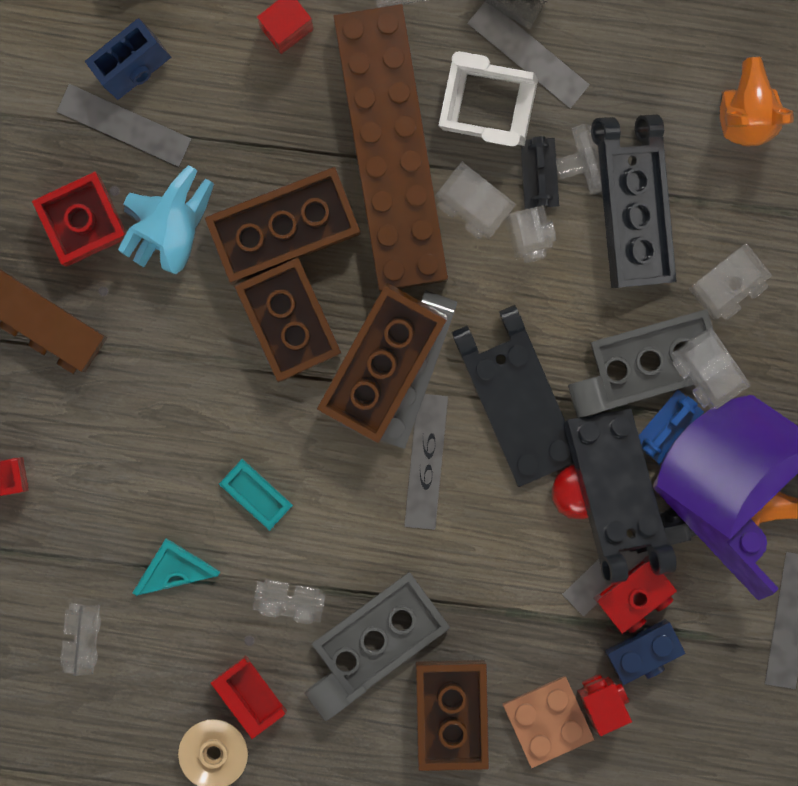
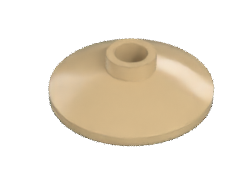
[178,719,248,786]

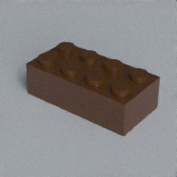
[204,167,361,285]
[317,283,448,443]

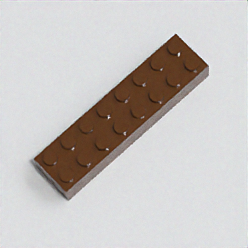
[334,4,448,293]

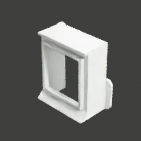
[438,51,538,147]

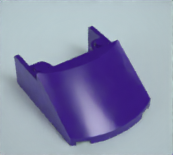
[653,395,798,600]

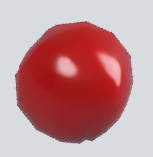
[552,465,588,519]

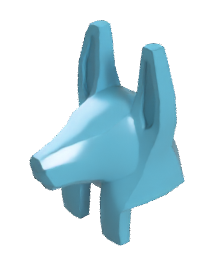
[118,165,214,274]

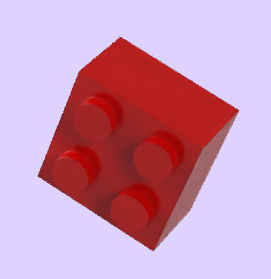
[32,172,126,267]

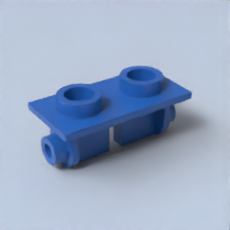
[639,389,704,464]

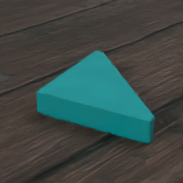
[132,538,221,596]

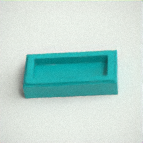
[219,458,293,531]

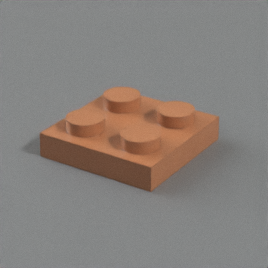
[503,676,594,768]

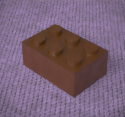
[234,258,342,382]
[416,660,489,771]

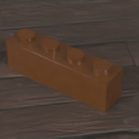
[0,269,107,374]

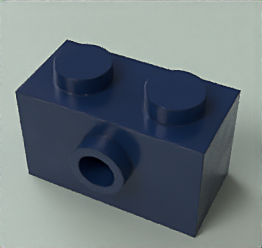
[85,18,172,100]
[604,619,686,685]

